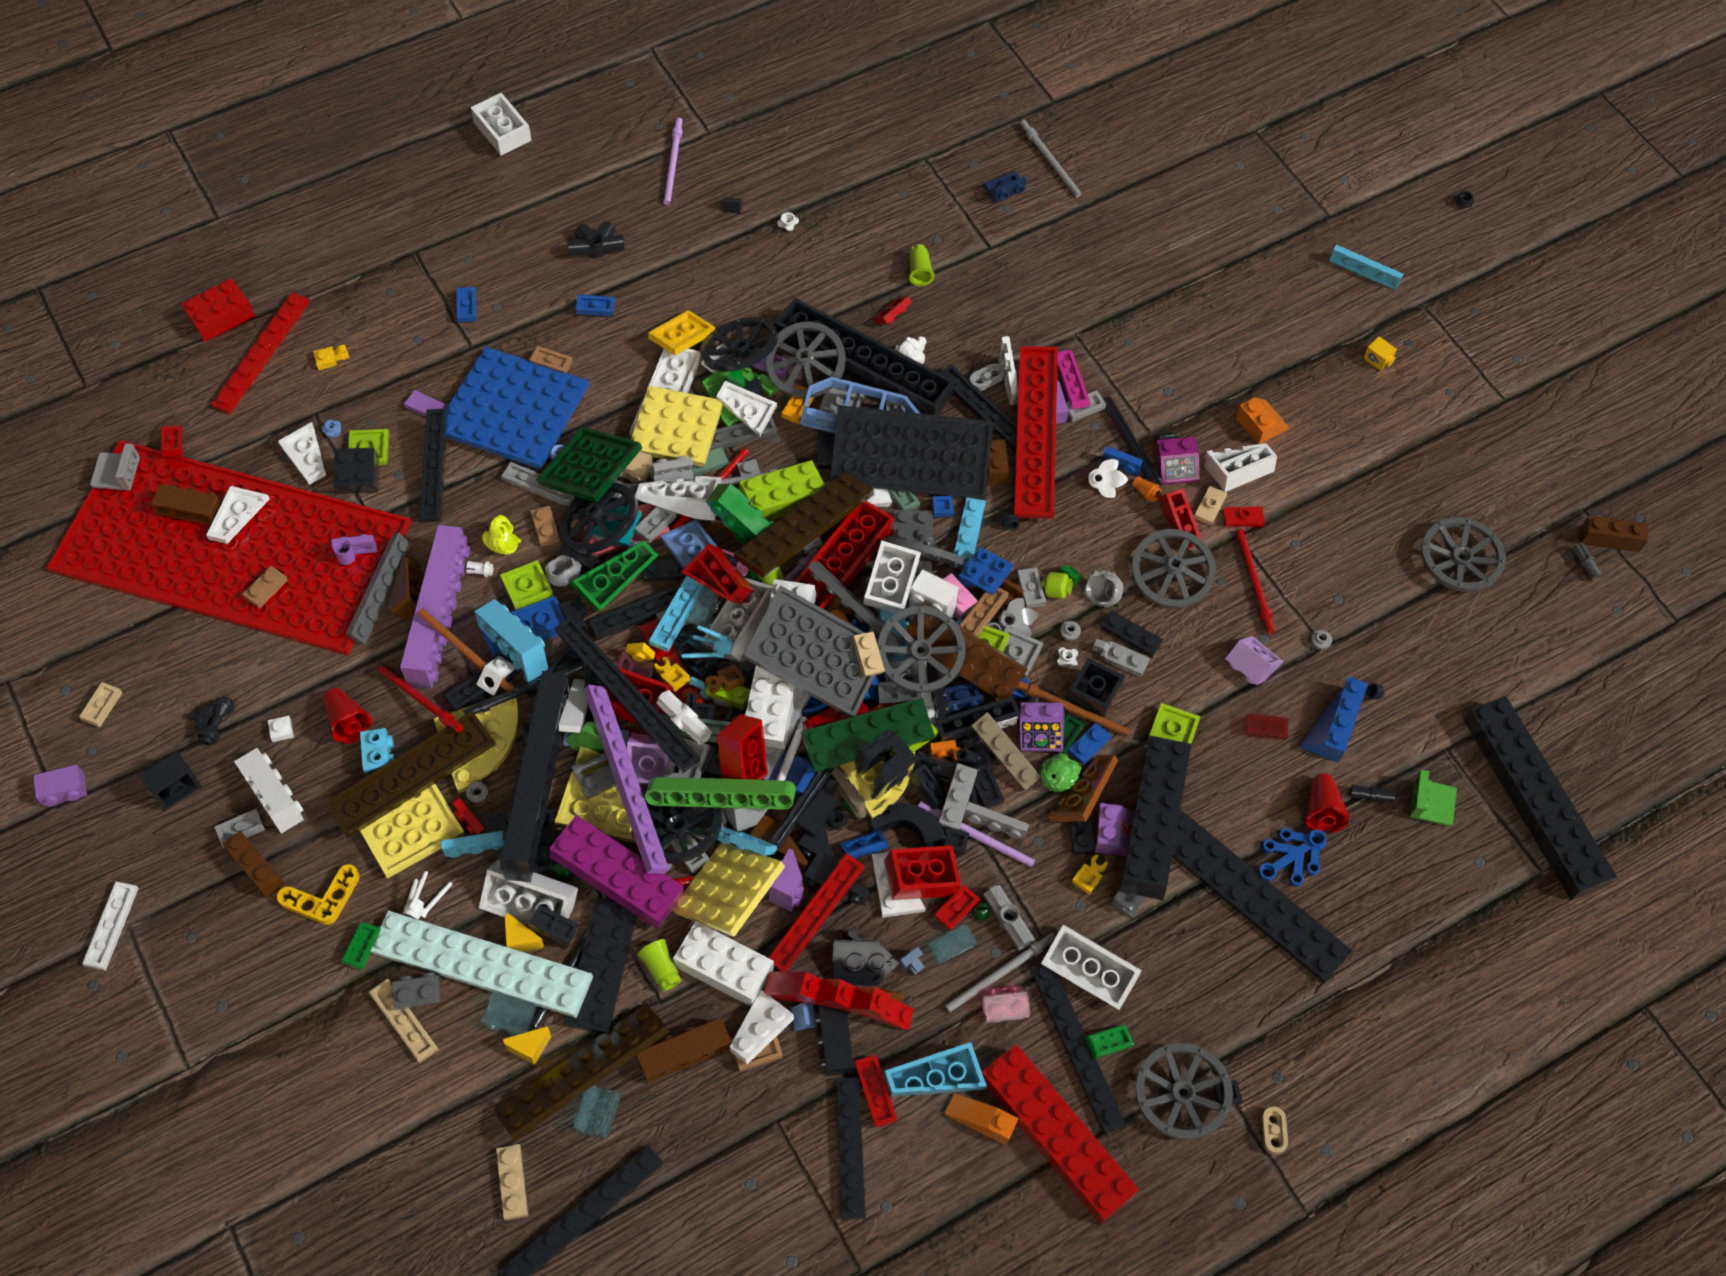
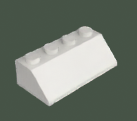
[701,578,773,662]
[479,860,578,925]
[1041,925,1142,1010]

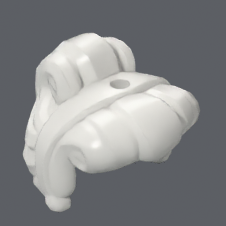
[894,336,926,364]

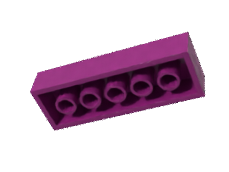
[550,815,684,930]

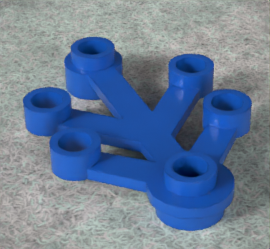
[1258,828,1327,887]

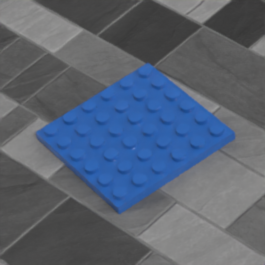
[446,347,590,470]

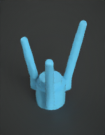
[681,625,733,658]

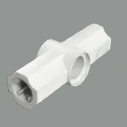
[657,690,712,745]

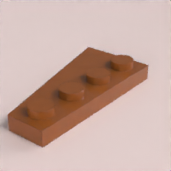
[1048,754,1118,822]

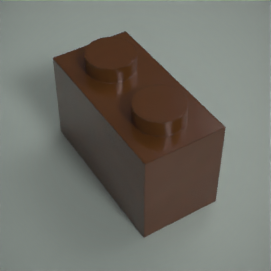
[987,440,1009,486]

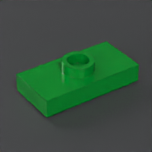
[341,921,381,971]
[1085,1024,1135,1060]

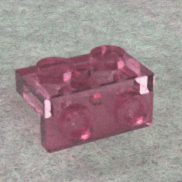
[980,984,1030,1023]

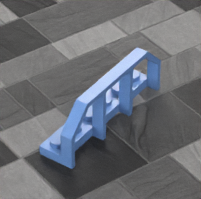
[800,377,920,433]

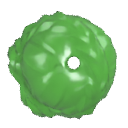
[1040,753,1081,792]

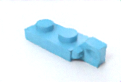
[717,827,777,856]

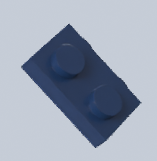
[984,171,1027,203]
[944,683,983,716]

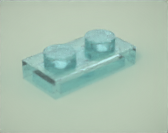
[928,924,978,965]

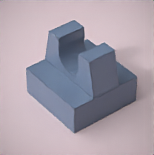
[898,947,924,975]

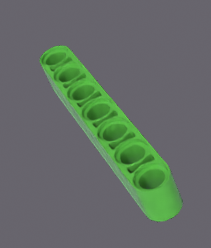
[645,777,796,809]

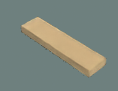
[369,979,438,1063]

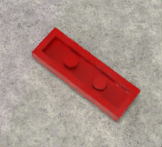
[854,1055,898,1129]

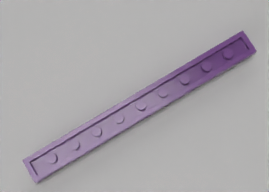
[584,685,669,874]

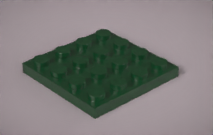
[536,426,643,503]

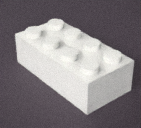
[673,921,774,1007]

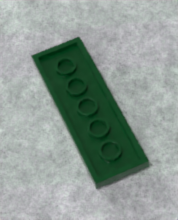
[801,698,935,773]

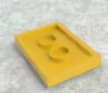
[648,310,715,356]

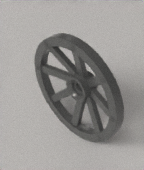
[766,322,846,399]
[1421,517,1506,592]
[1131,529,1216,609]
[881,534,964,567]
[878,606,965,693]
[1135,1043,1233,1140]

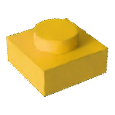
[626,643,655,662]

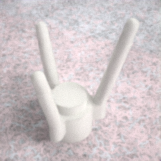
[403,871,452,920]

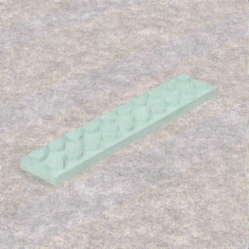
[371,911,593,1018]

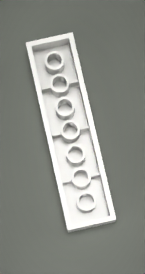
[746,579,816,749]

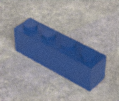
[1299,676,1368,762]

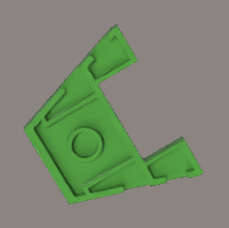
[702,360,779,427]

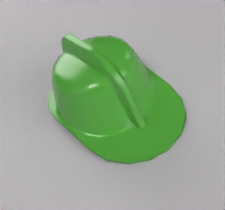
[567,722,604,752]

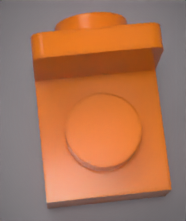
[929,740,960,763]

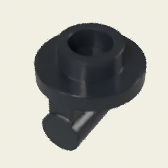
[842,928,864,940]

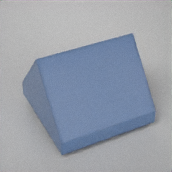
[791,1003,817,1031]

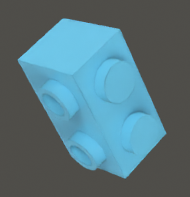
[360,728,395,777]

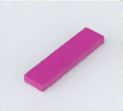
[1057,350,1090,409]

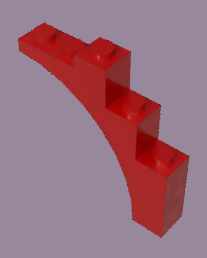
[764,972,914,1031]

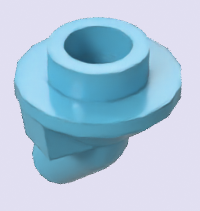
[689,676,713,700]

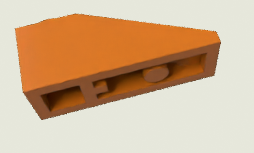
[944,1093,1019,1146]

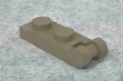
[830,767,867,818]

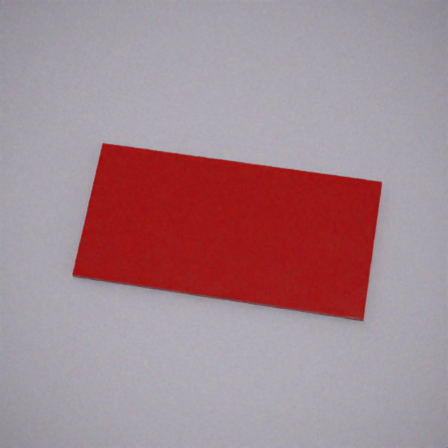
[46,440,412,656]

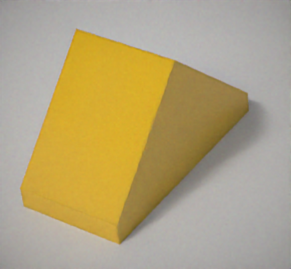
[505,913,544,952]
[503,1026,551,1065]

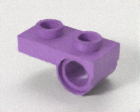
[332,534,377,565]

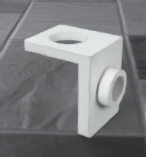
[477,656,515,695]

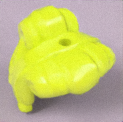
[482,515,521,554]

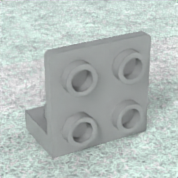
[90,444,140,490]

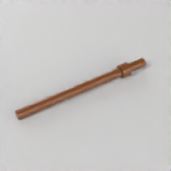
[417,608,515,692]
[1017,681,1130,736]

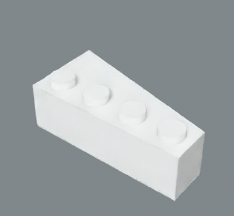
[234,748,304,834]

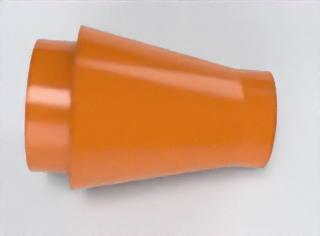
[1132,476,1162,502]

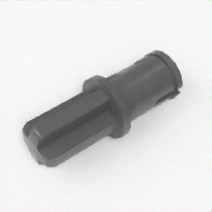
[1573,542,1603,581]

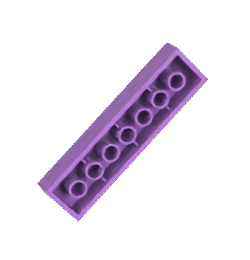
[400,525,470,689]

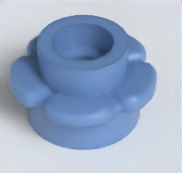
[322,420,341,438]

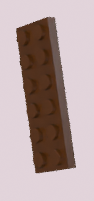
[901,603,1028,700]

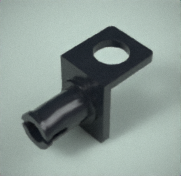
[957,743,1001,769]

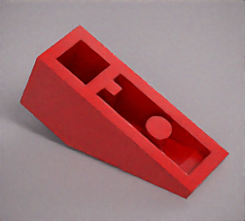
[1158,488,1202,550]

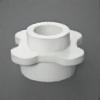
[777,212,799,231]
[1057,647,1078,668]

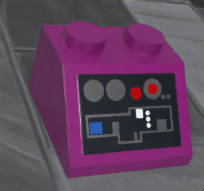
[1153,437,1199,485]

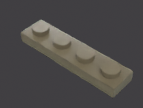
[970,712,1041,791]

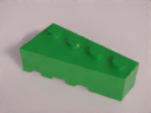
[705,483,774,545]
[569,541,658,612]

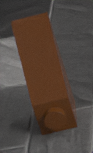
[389,557,421,621]
[750,815,808,873]

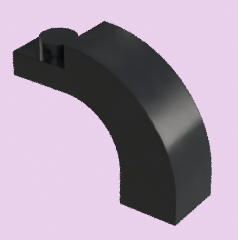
[870,803,946,847]

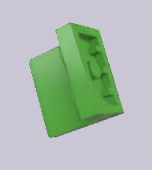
[1410,770,1457,827]

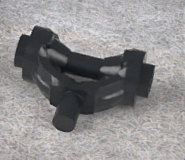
[188,696,236,746]

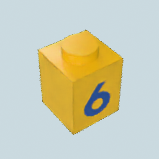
[1363,337,1397,371]

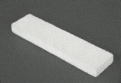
[559,679,589,733]
[82,881,139,971]

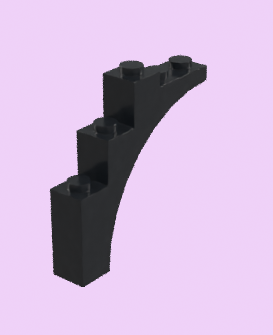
[798,778,870,906]

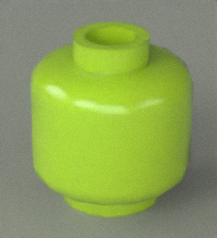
[1042,572,1072,599]

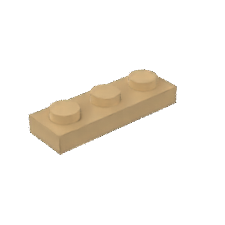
[496,1144,529,1221]

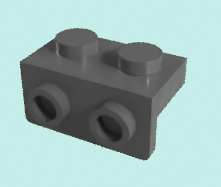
[392,973,442,1010]

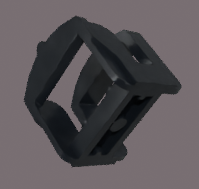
[854,729,915,800]

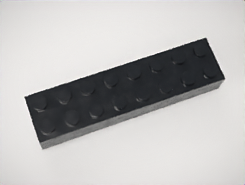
[1120,735,1191,901]

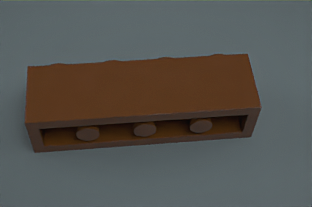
[637,1018,732,1084]

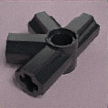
[568,221,625,258]

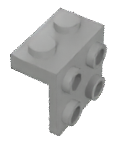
[652,456,694,483]

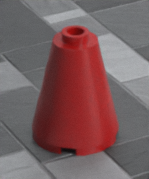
[323,688,373,744]
[1306,773,1349,833]

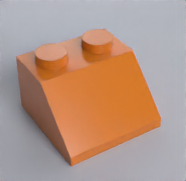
[1236,397,1289,444]

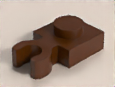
[705,664,745,694]

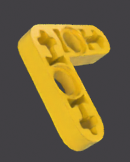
[277,864,360,925]

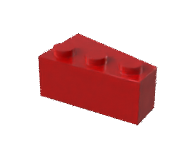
[681,544,755,605]

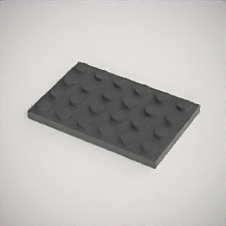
[742,585,888,718]

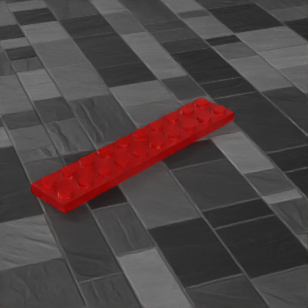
[1014,346,1058,519]

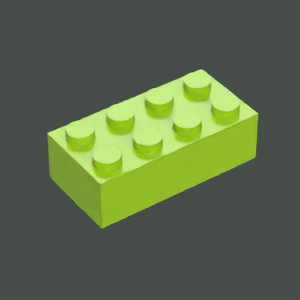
[739,460,825,521]

